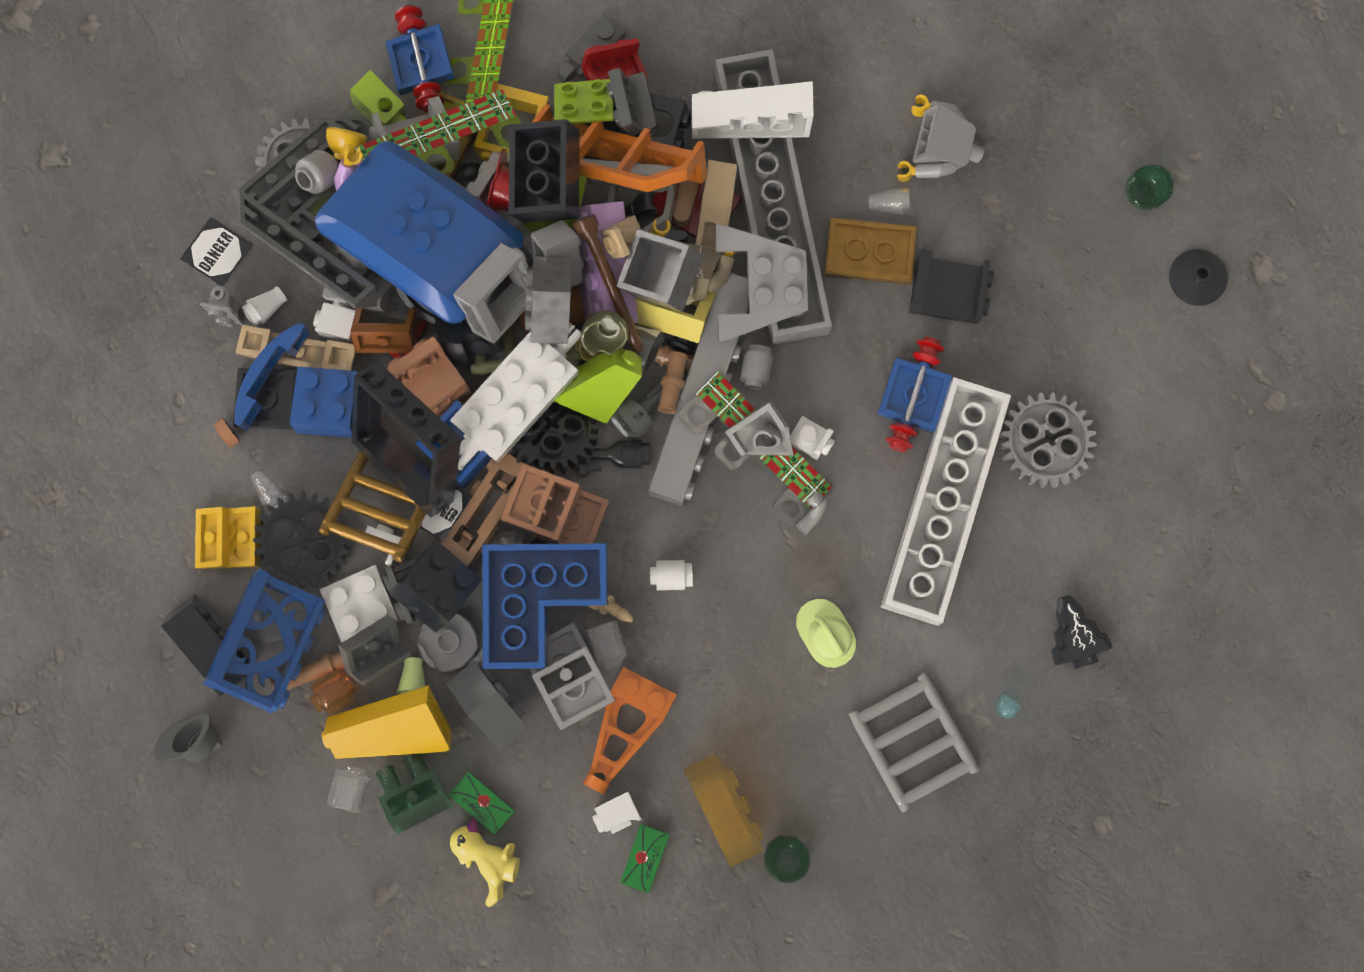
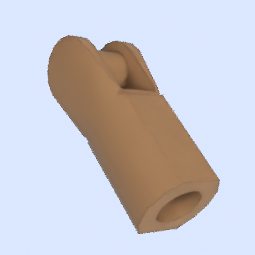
[672,180,699,227]

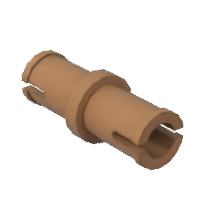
[657,352,688,414]

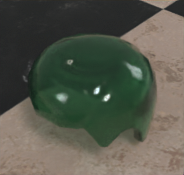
[1125,164,1174,210]
[763,835,811,883]

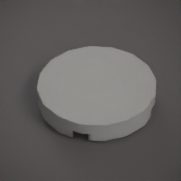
[418,614,478,672]

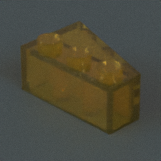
[683,754,764,868]

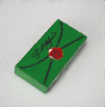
[448,772,515,835]
[620,824,669,894]

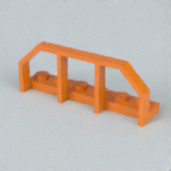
[531,104,707,192]

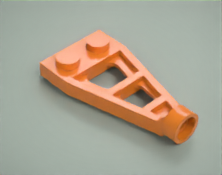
[583,667,677,795]

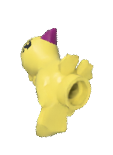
[450,819,520,907]

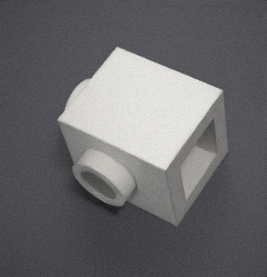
[313,301,355,344]

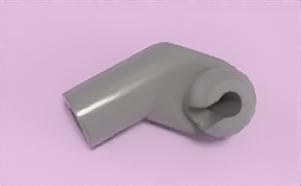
[796,491,828,535]

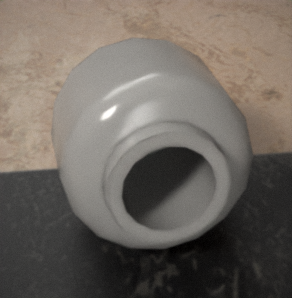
[295,150,339,194]

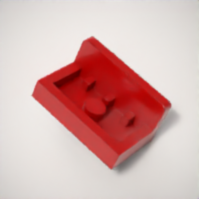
[581,38,648,81]

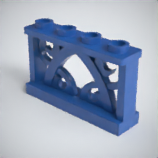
[203,569,326,714]

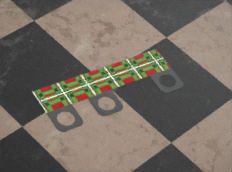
[678,372,832,528]

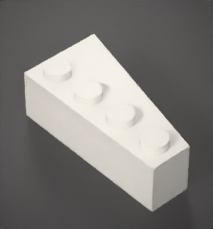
[692,81,814,139]

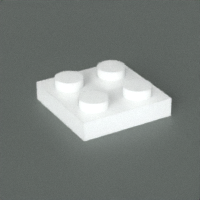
[319,565,400,642]

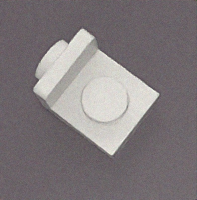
[790,416,835,460]

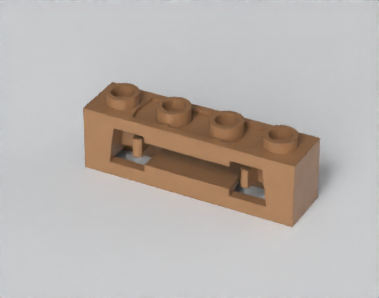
[437,453,523,570]

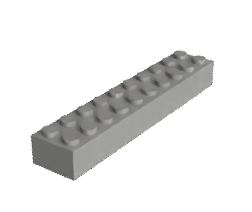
[715,49,832,345]

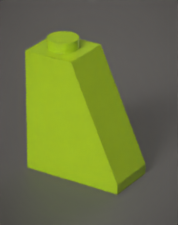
[554,348,642,424]

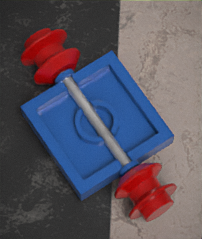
[385,5,455,112]
[877,337,952,453]

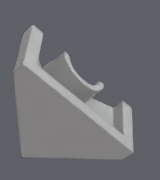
[725,401,794,456]

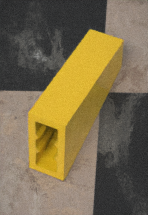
[322,685,452,759]

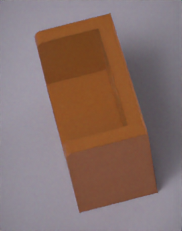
[350,308,420,353]

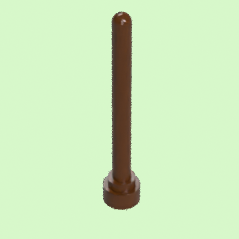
[572,214,643,353]

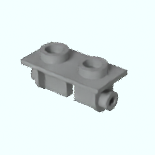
[200,286,244,327]

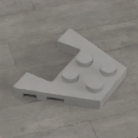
[715,224,808,342]

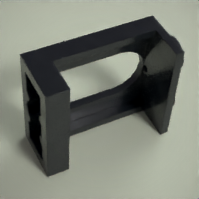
[607,94,692,149]

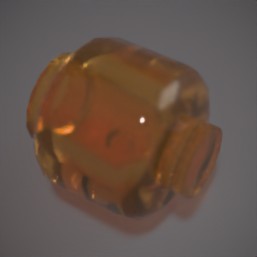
[308,670,356,715]

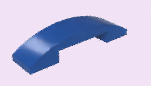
[235,323,310,432]

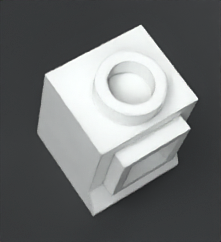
[592,792,641,834]

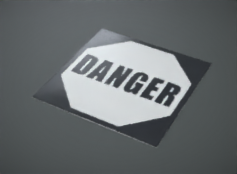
[180,217,252,286]
[420,487,473,542]

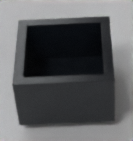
[389,540,482,633]

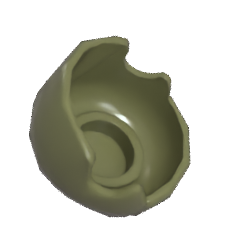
[581,310,629,356]

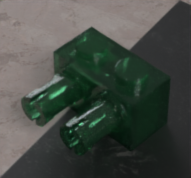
[375,753,453,834]

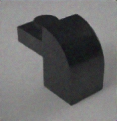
[434,316,500,365]

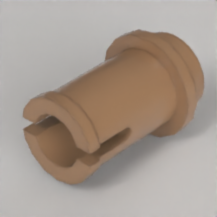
[655,344,694,373]

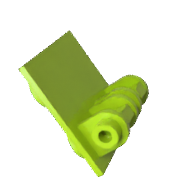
[554,79,614,124]

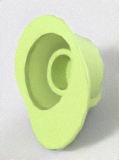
[796,599,856,668]

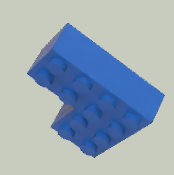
[482,543,608,669]

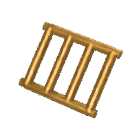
[319,450,431,562]

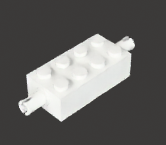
[450,322,581,471]

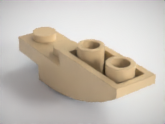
[695,159,737,255]

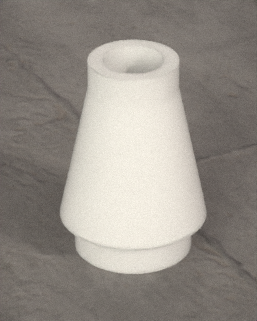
[241,286,287,327]

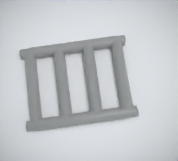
[848,672,980,813]

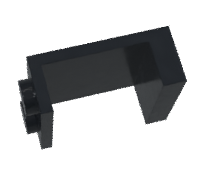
[909,249,994,324]

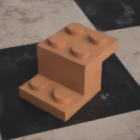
[387,336,473,418]
[501,463,610,544]

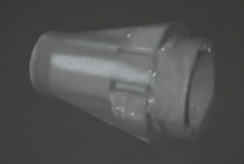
[868,186,910,215]
[250,469,289,511]

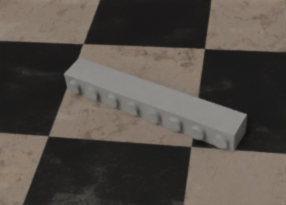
[649,273,749,507]

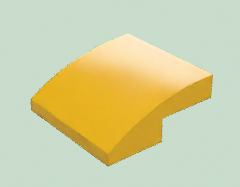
[195,506,261,569]

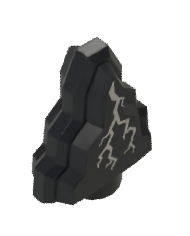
[1051,595,1113,669]

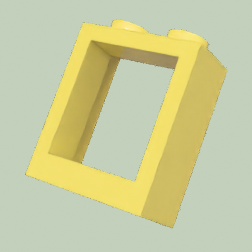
[634,290,717,343]

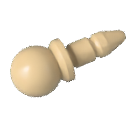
[588,595,633,622]

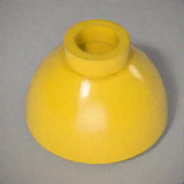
[326,127,368,160]

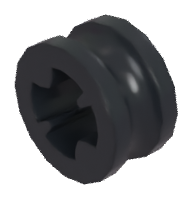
[667,335,696,354]

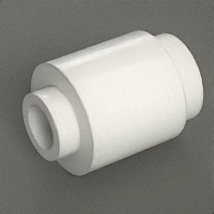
[650,560,693,591]

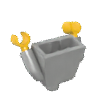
[897,94,984,182]

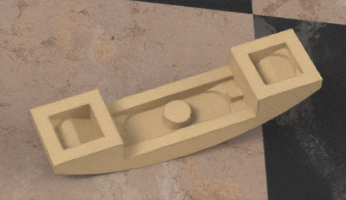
[235,325,356,371]

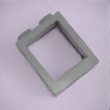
[453,243,529,344]

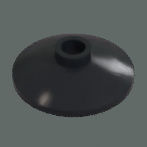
[1169,249,1228,306]

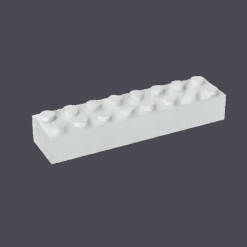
[880,377,1011,626]

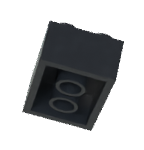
[509,119,580,223]

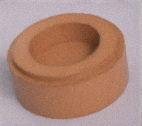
[214,418,241,448]

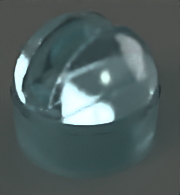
[995,693,1022,719]

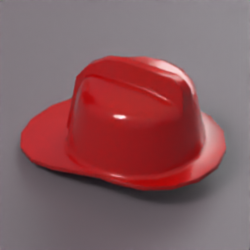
[487,148,509,213]

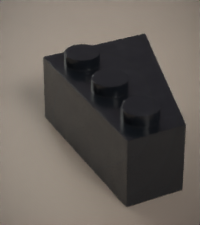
[161,594,249,697]

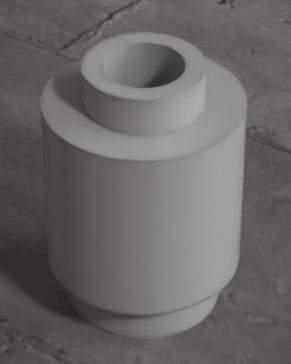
[740,344,774,390]

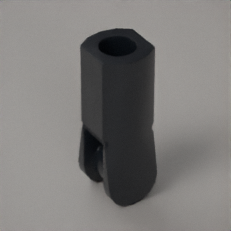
[624,191,657,222]

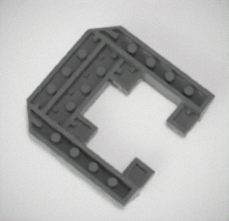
[239,116,466,309]

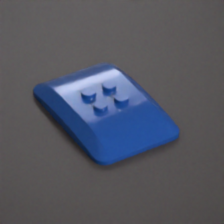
[315,141,524,324]

